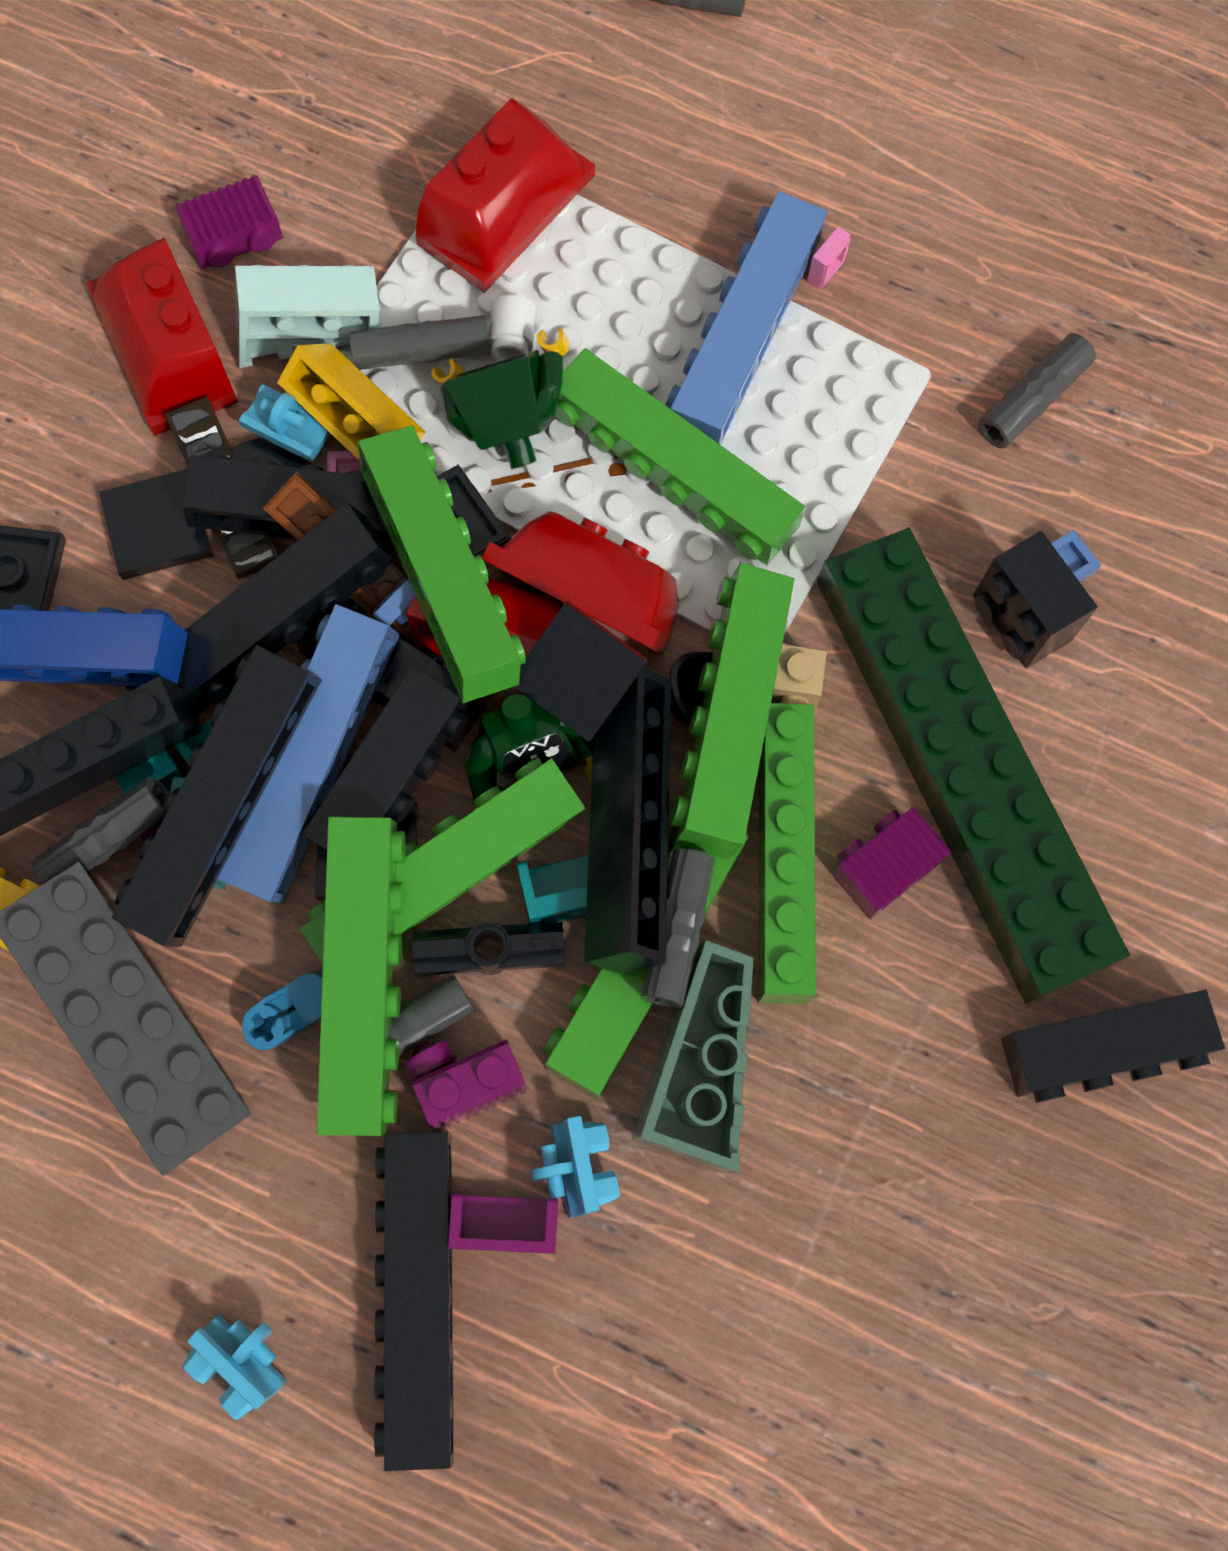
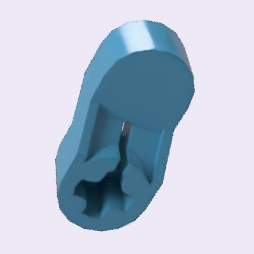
[242,970,323,1050]

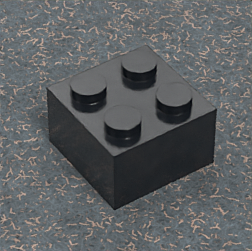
[973,531,1098,669]

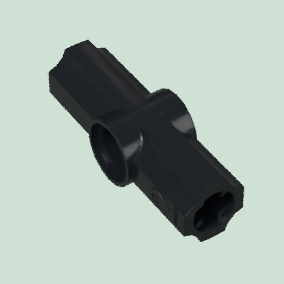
[412,921,565,976]

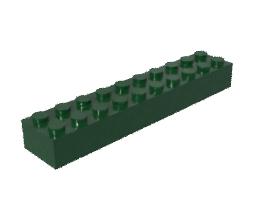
[817,527,1131,1004]

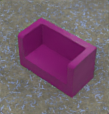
[448,1194,559,1254]

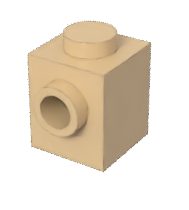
[771,644,827,713]

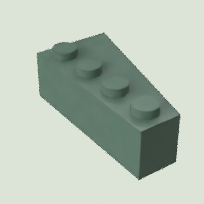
[631,940,754,1173]

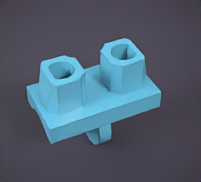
[238,384,330,463]
[530,1116,620,1218]
[183,1315,288,1420]

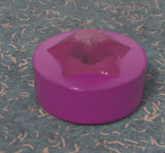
[403,1041,457,1081]

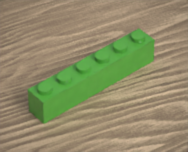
[555,348,806,566]
[358,425,526,703]
[670,562,795,859]
[759,703,816,1004]
[299,758,586,964]
[317,817,405,1136]
[542,826,749,1100]

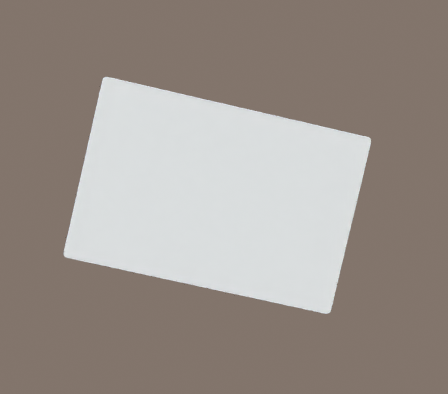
[330,194,931,636]

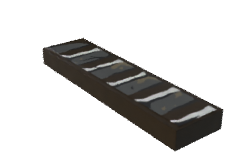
[165,396,279,579]

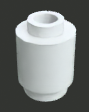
[489,292,537,361]

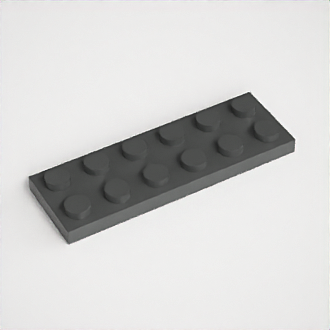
[0,862,251,1177]

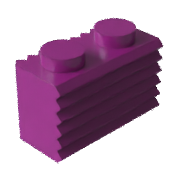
[175,175,283,270]
[833,807,951,920]
[411,1039,527,1132]

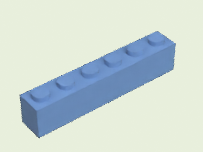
[665,191,828,445]
[218,604,400,904]

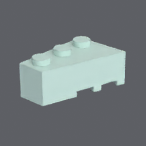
[235,265,380,368]

